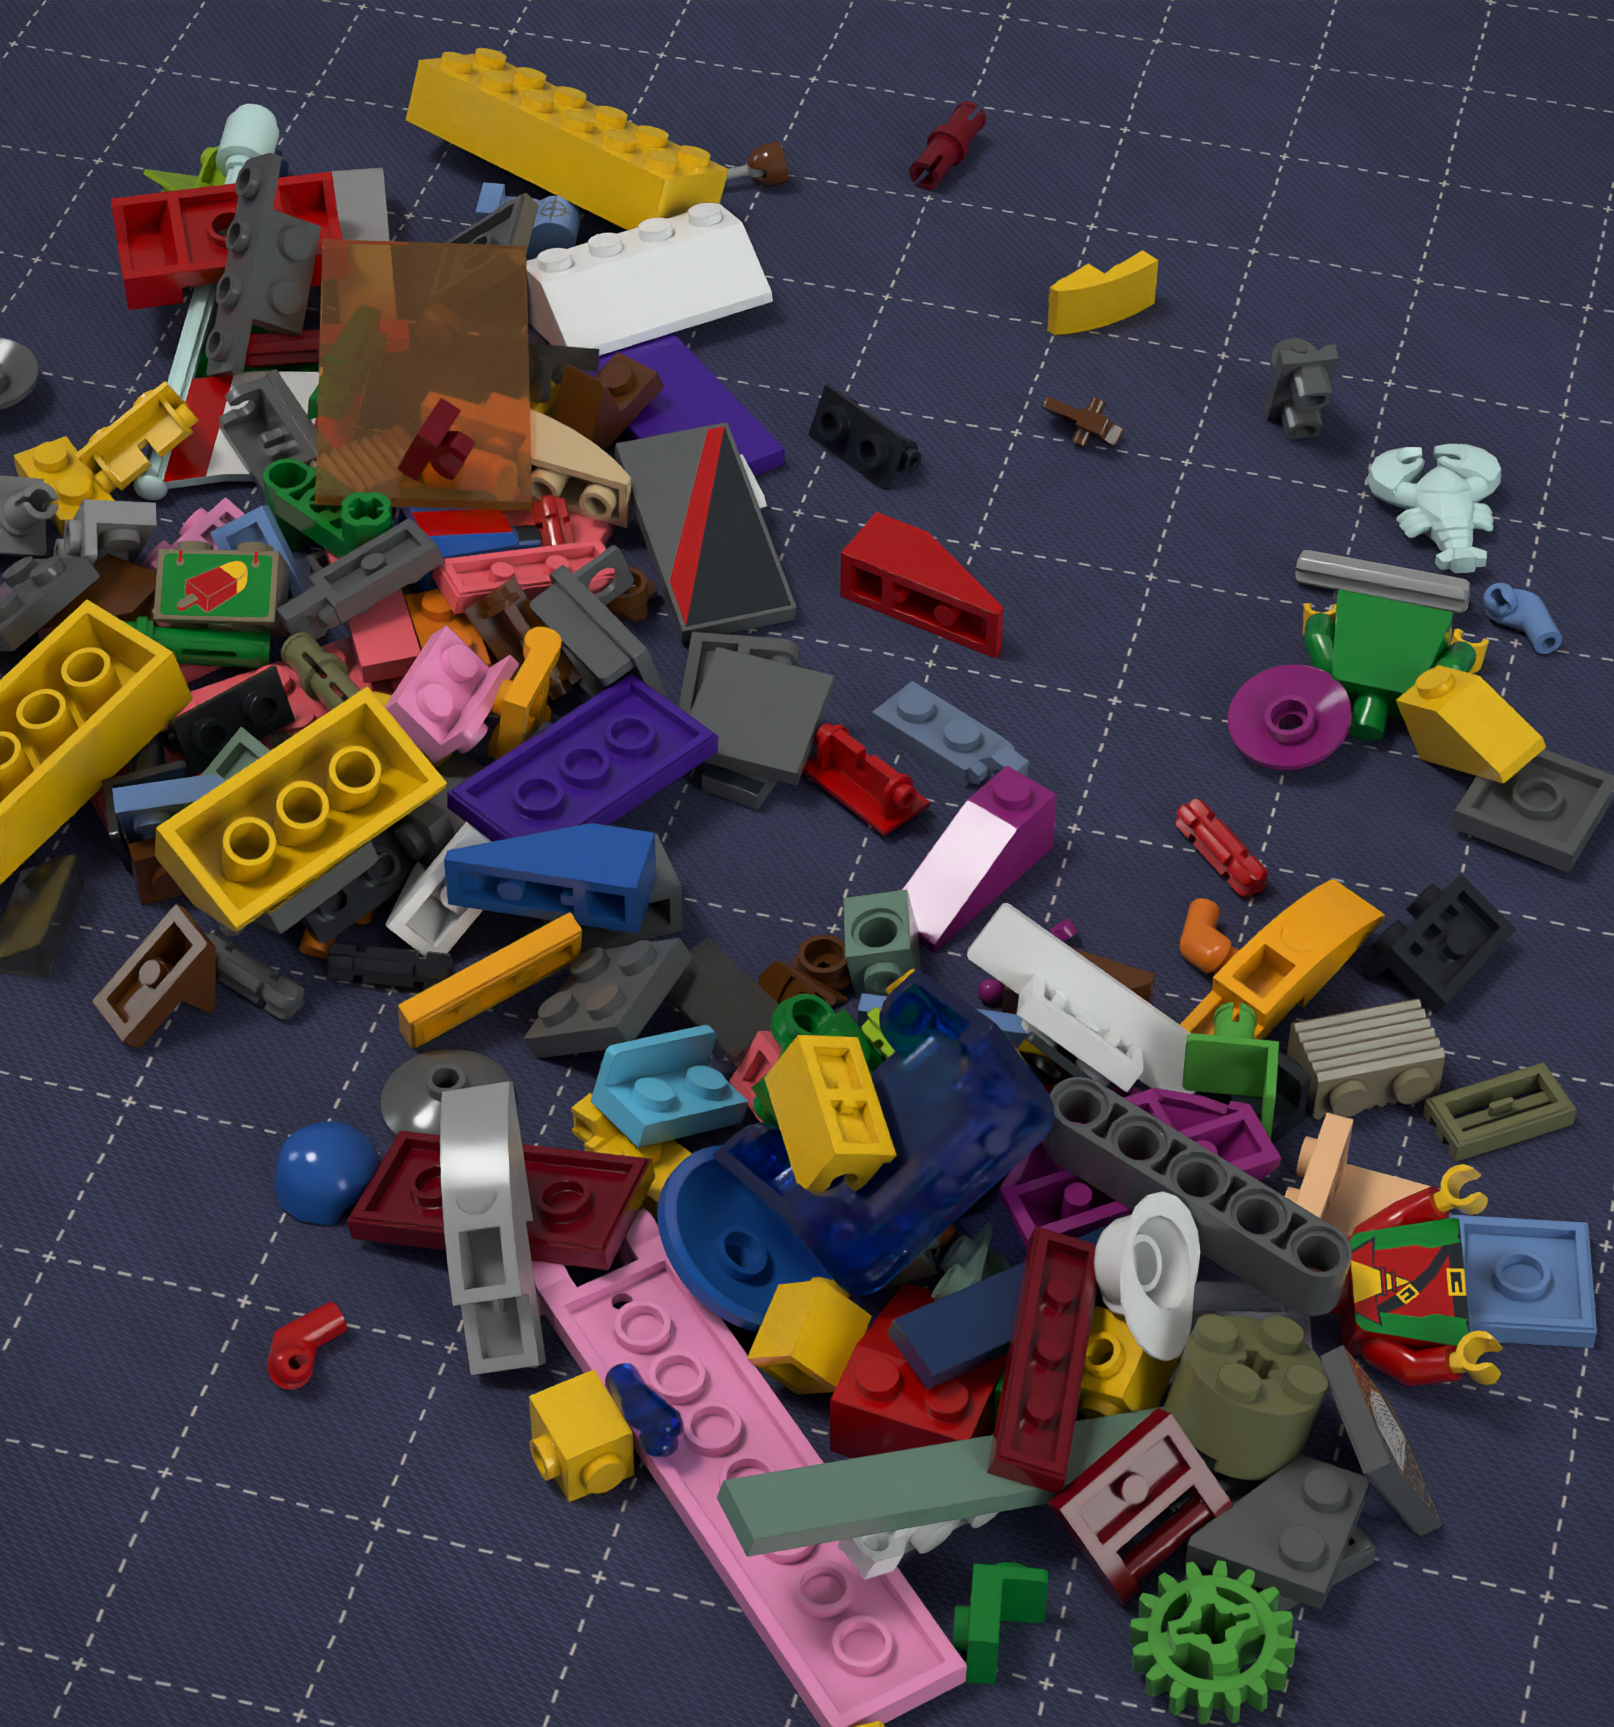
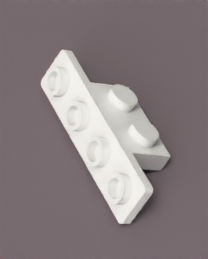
[967,903,1196,1094]

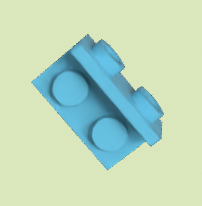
[591,1025,749,1148]

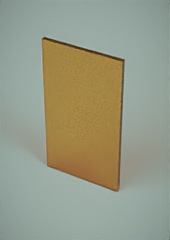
[315,239,532,510]

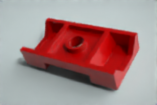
[110,171,350,310]

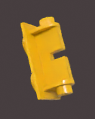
[75,381,199,494]

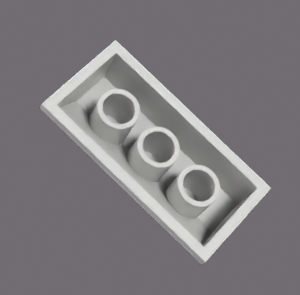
[521,203,773,364]

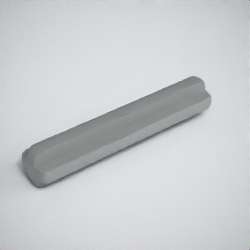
[1295,550,1470,614]

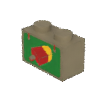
[153,541,290,637]

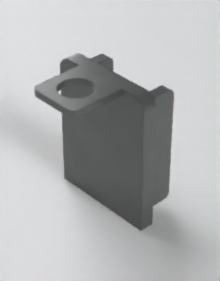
[530,545,670,701]

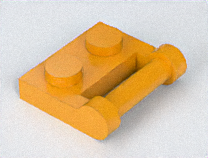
[487,627,562,761]

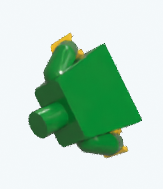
[1302,589,1489,741]

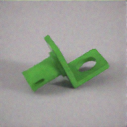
[1182,1002,1279,1139]

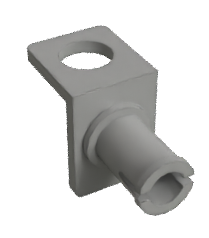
[0,476,59,558]

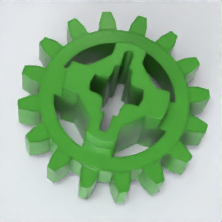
[1130,1560,1296,1725]

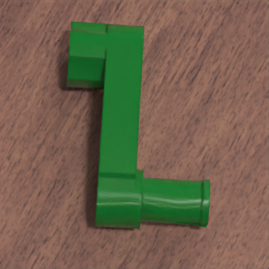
[263,458,394,559]

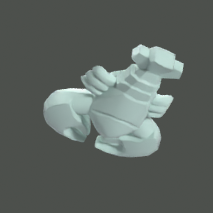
[1367,444,1501,573]

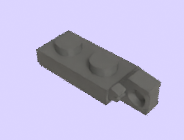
[276,518,445,640]

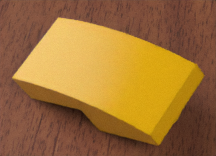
[1047,250,1158,336]

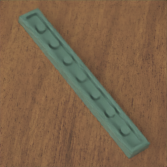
[717,1407,1219,1557]

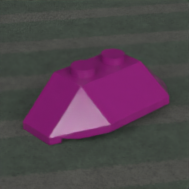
[999,1088,1281,1248]

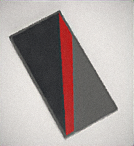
[615,422,797,643]

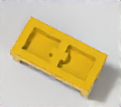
[764,1035,896,1196]

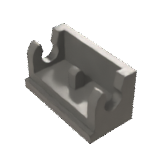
[219,369,330,497]

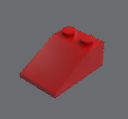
[830,1283,1008,1458]

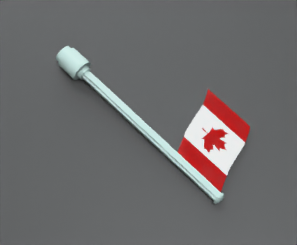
[133,104,370,501]

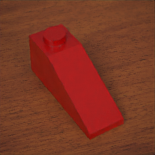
[840,512,1004,659]

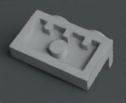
[54,499,157,567]

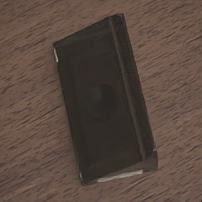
[0,854,84,978]

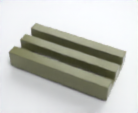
[1423,1062,1577,1163]

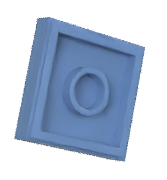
[1449,1214,1597,1348]

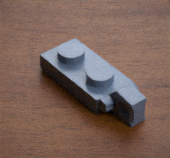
[872,681,1029,788]

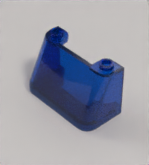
[712,968,1054,1296]

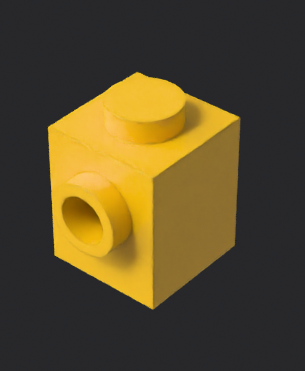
[747,1277,872,1395]
[1079,1306,1182,1419]
[529,1369,634,1503]

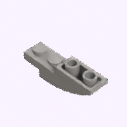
[440,1081,546,1375]

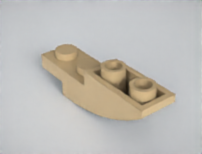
[420,395,632,528]

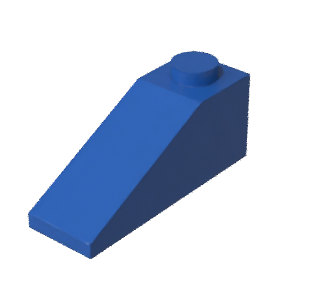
[444,823,657,934]

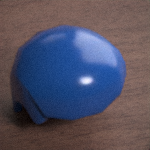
[273,1121,381,1225]

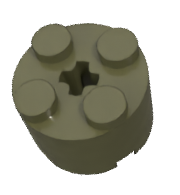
[1163,1314,1329,1480]

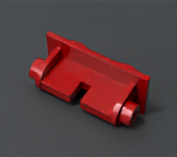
[803,723,930,836]

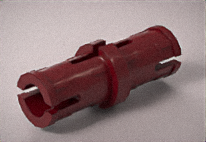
[909,101,986,190]

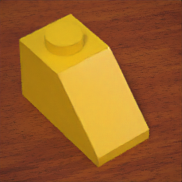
[1396,665,1546,784]

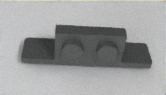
[206,152,321,377]

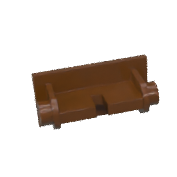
[464,577,582,702]

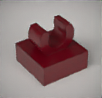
[397,398,476,482]

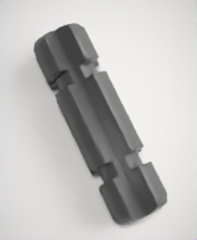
[206,933,305,1020]

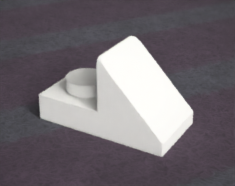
[386,822,491,957]

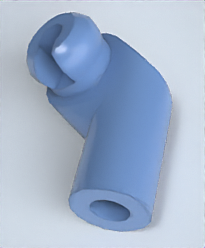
[1483,582,1563,654]

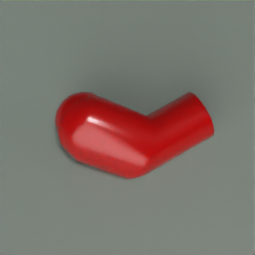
[267,1301,347,1390]

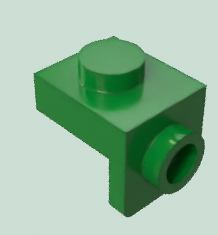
[953,1562,1049,1685]

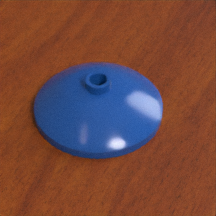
[657,1145,846,1333]

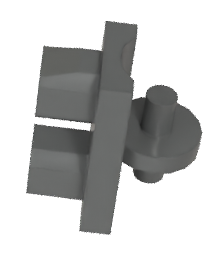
[1263,338,1339,440]

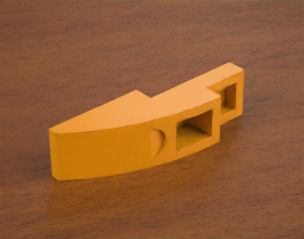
[1180,879,1385,1040]

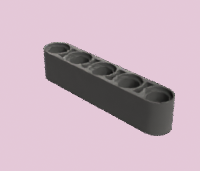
[1043,1077,1352,1316]

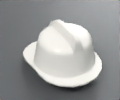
[1094,1192,1200,1362]

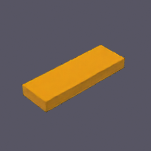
[398,912,582,1049]

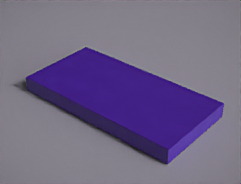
[571,333,785,476]
[447,673,719,842]

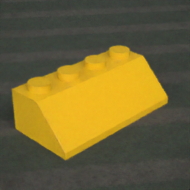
[155,686,447,933]

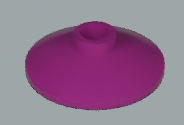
[1228,664,1352,770]

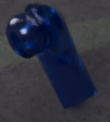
[605,1363,684,1457]

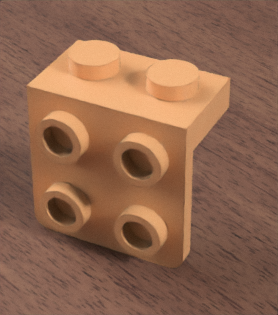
[1285,1113,1441,1272]

